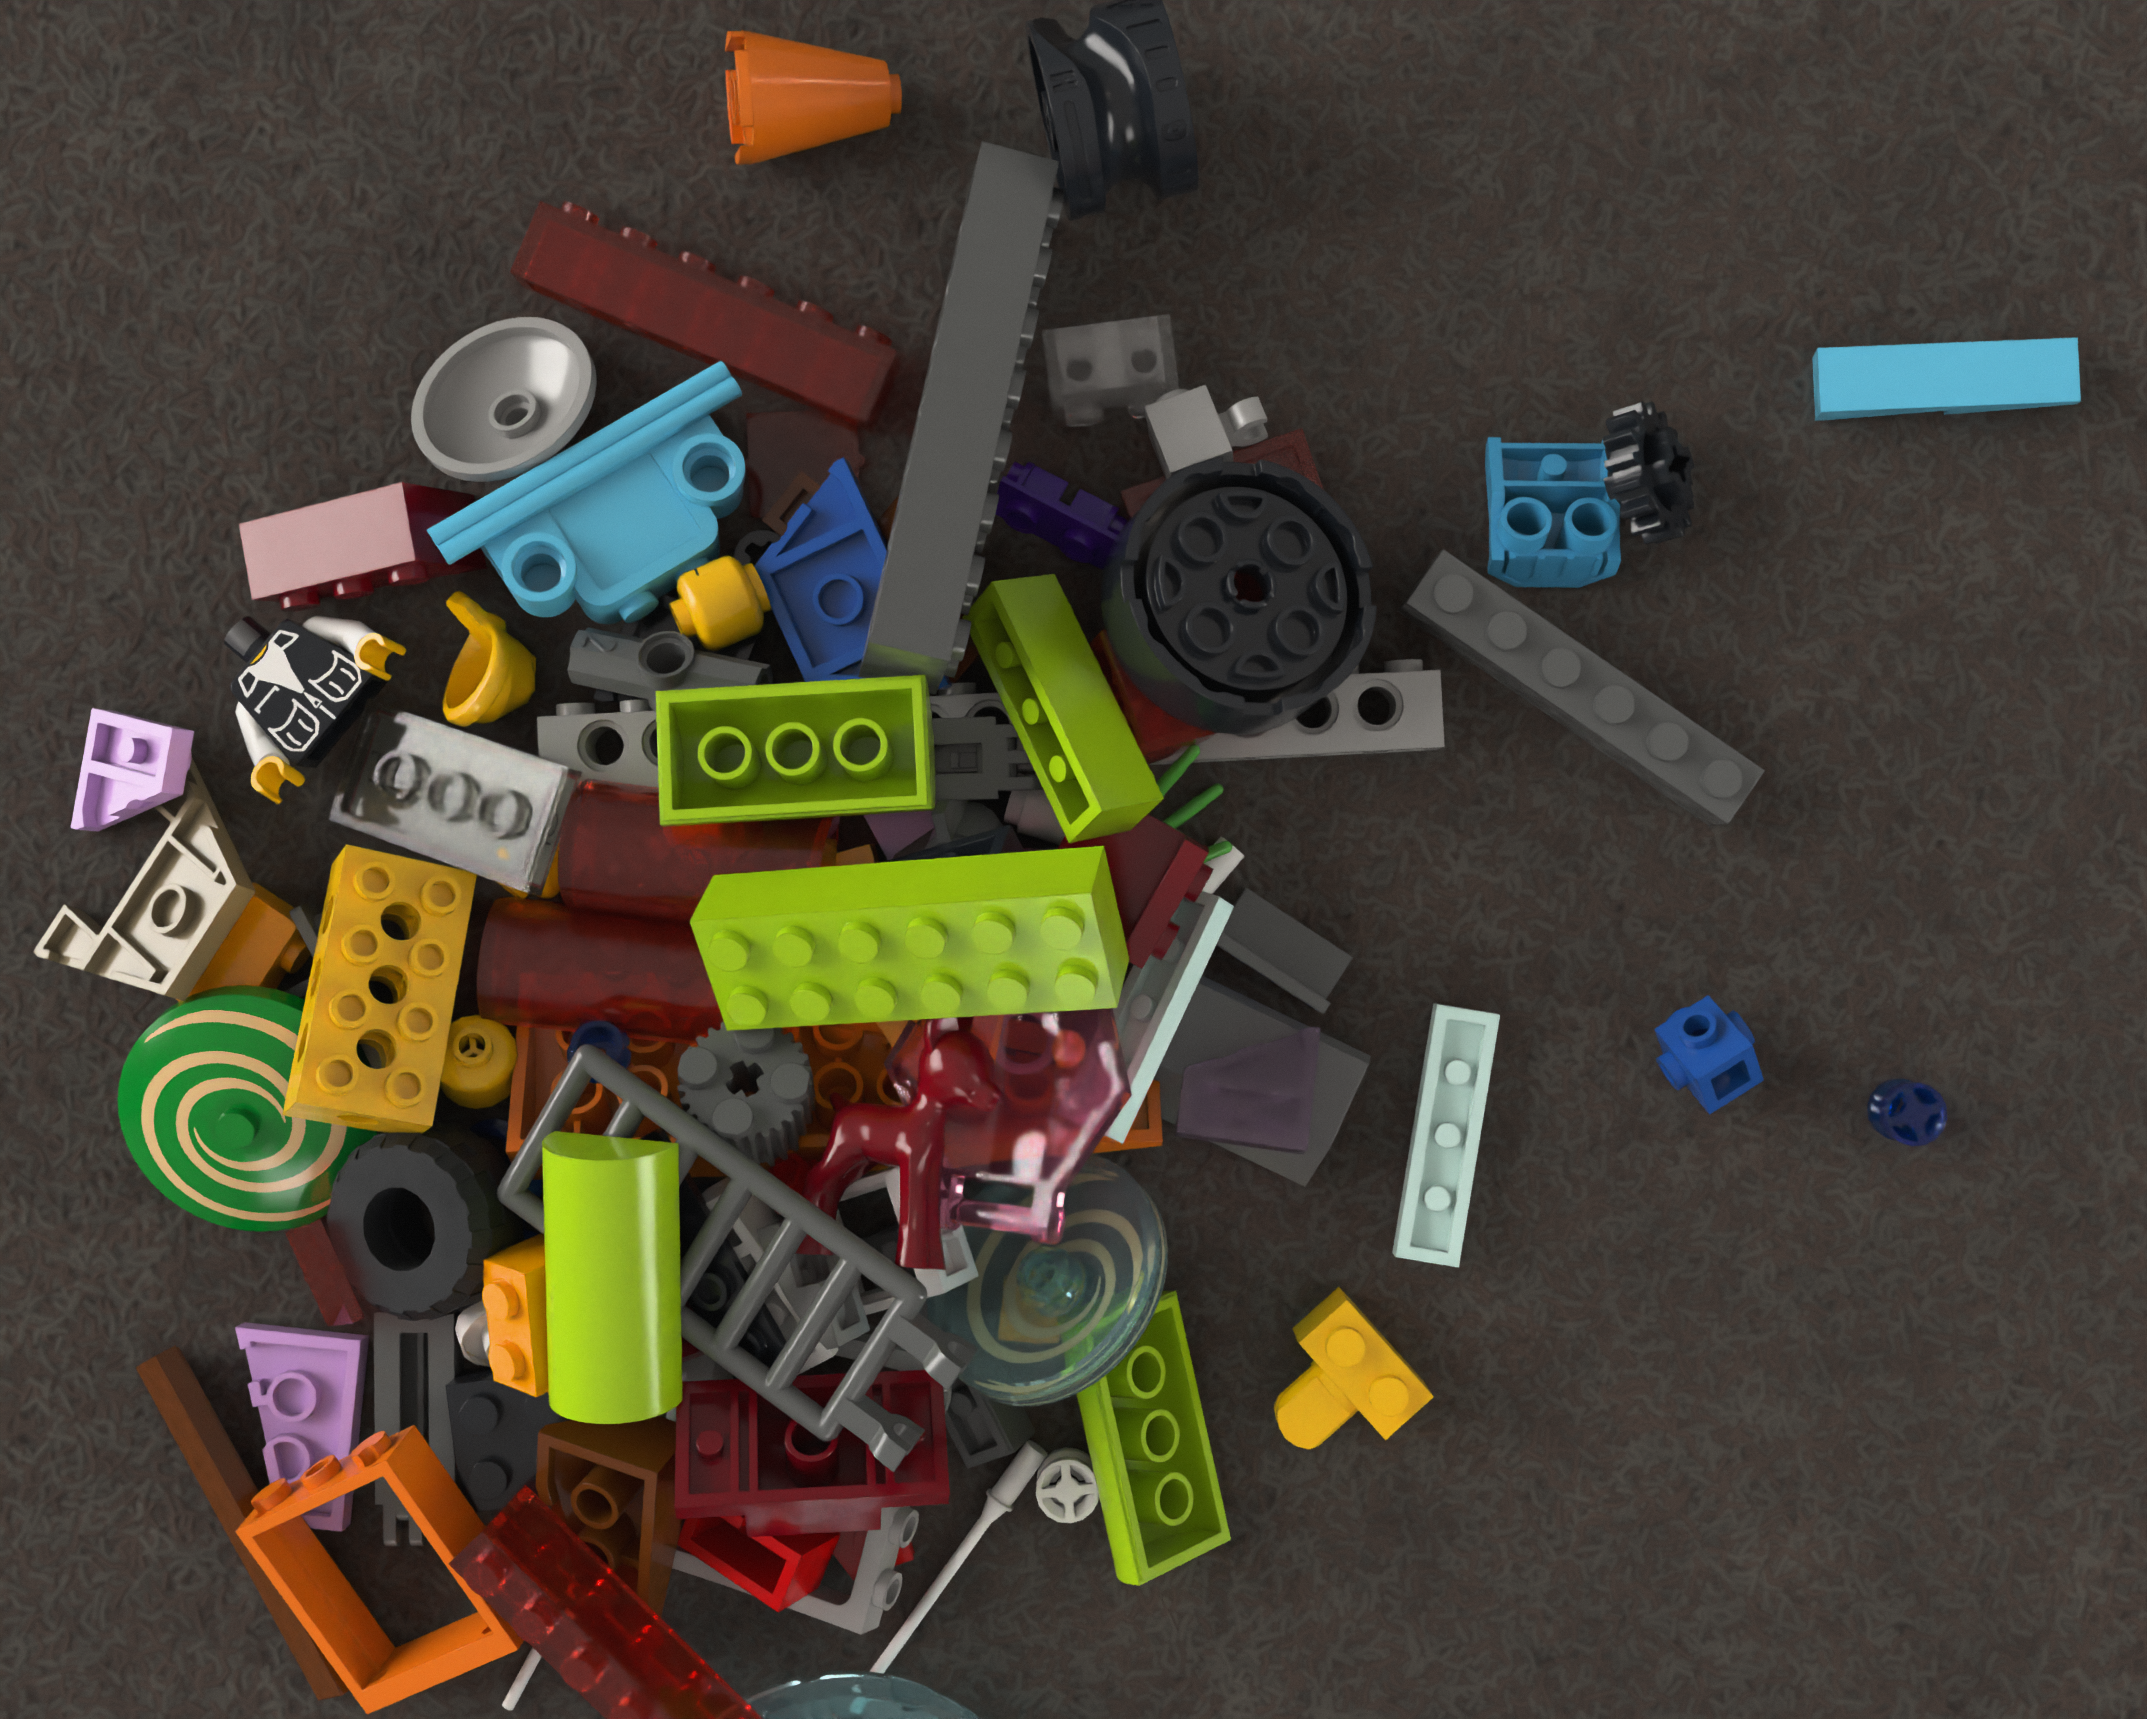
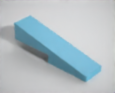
[1812,337,2081,421]

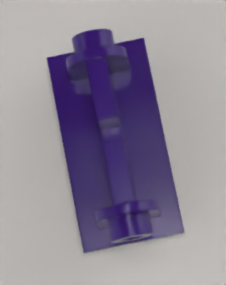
[995,461,1128,570]

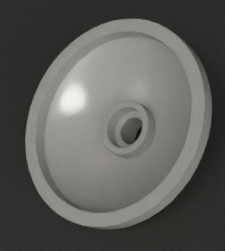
[411,317,597,482]

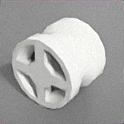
[1036,1447,1099,1524]

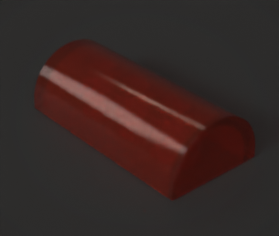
[558,778,840,924]
[477,896,724,1045]

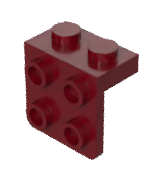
[1058,814,1214,969]

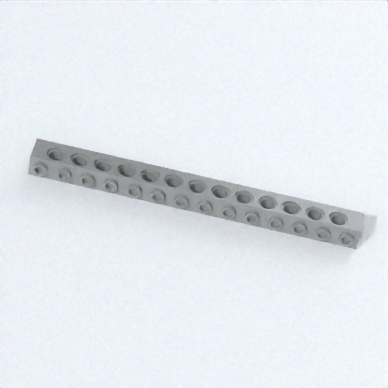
[537,659,1445,795]

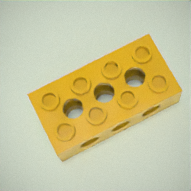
[282,844,477,1134]

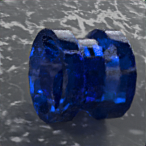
[1867,1078,1948,1147]

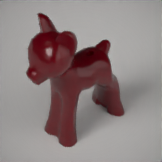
[795,1016,1003,1270]

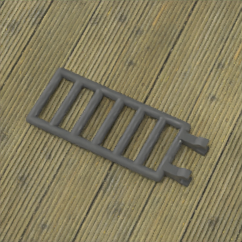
[496,1044,979,1472]

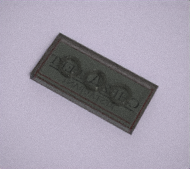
[328,699,582,896]

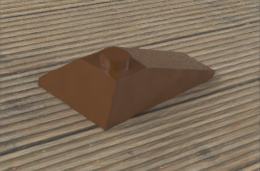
[536,1416,683,1682]

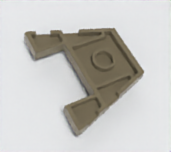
[33,758,256,1001]

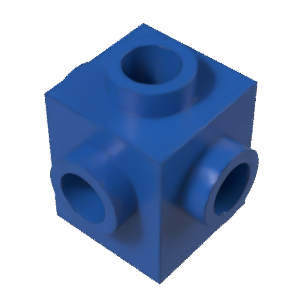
[1654,995,1764,1115]

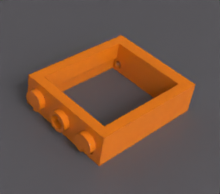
[235,1424,543,1714]

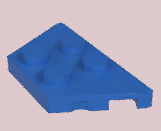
[754,457,952,690]

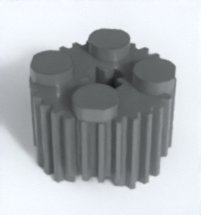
[677,1022,816,1167]

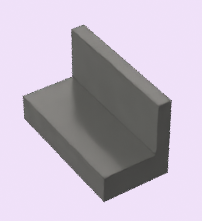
[1216,888,1353,1014]

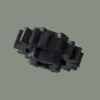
[1603,401,1695,545]

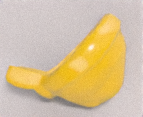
[443,591,536,727]

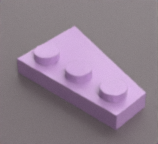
[235,1322,369,1532]

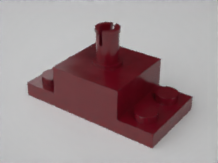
[675,1370,950,1537]

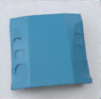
[1485,437,1621,588]

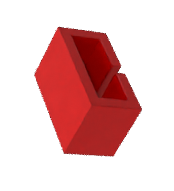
[677,1515,841,1612]

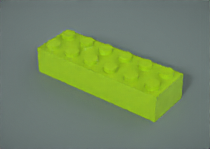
[690,846,1129,1031]

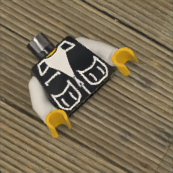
[224,615,406,804]

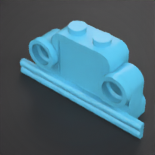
[427,361,746,624]

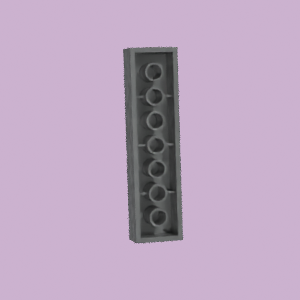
[858,141,1065,695]

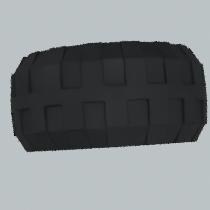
[327,1120,524,1321]

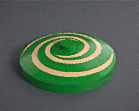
[118,985,383,1232]

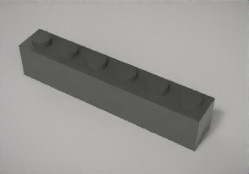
[1397,549,1765,825]

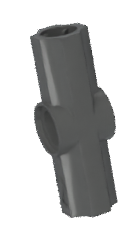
[567,627,773,712]

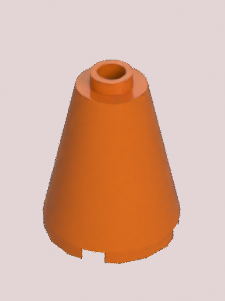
[725,30,902,165]

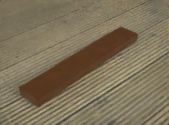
[135,1345,349,1701]

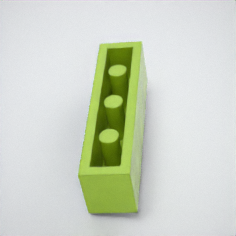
[962,574,1164,843]

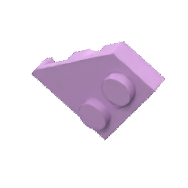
[71,708,194,832]

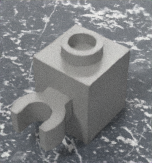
[1144,385,1268,480]

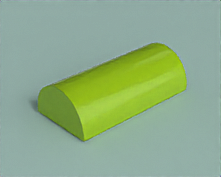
[655,675,936,827]
[542,1131,682,1424]
[1061,1291,1231,1586]

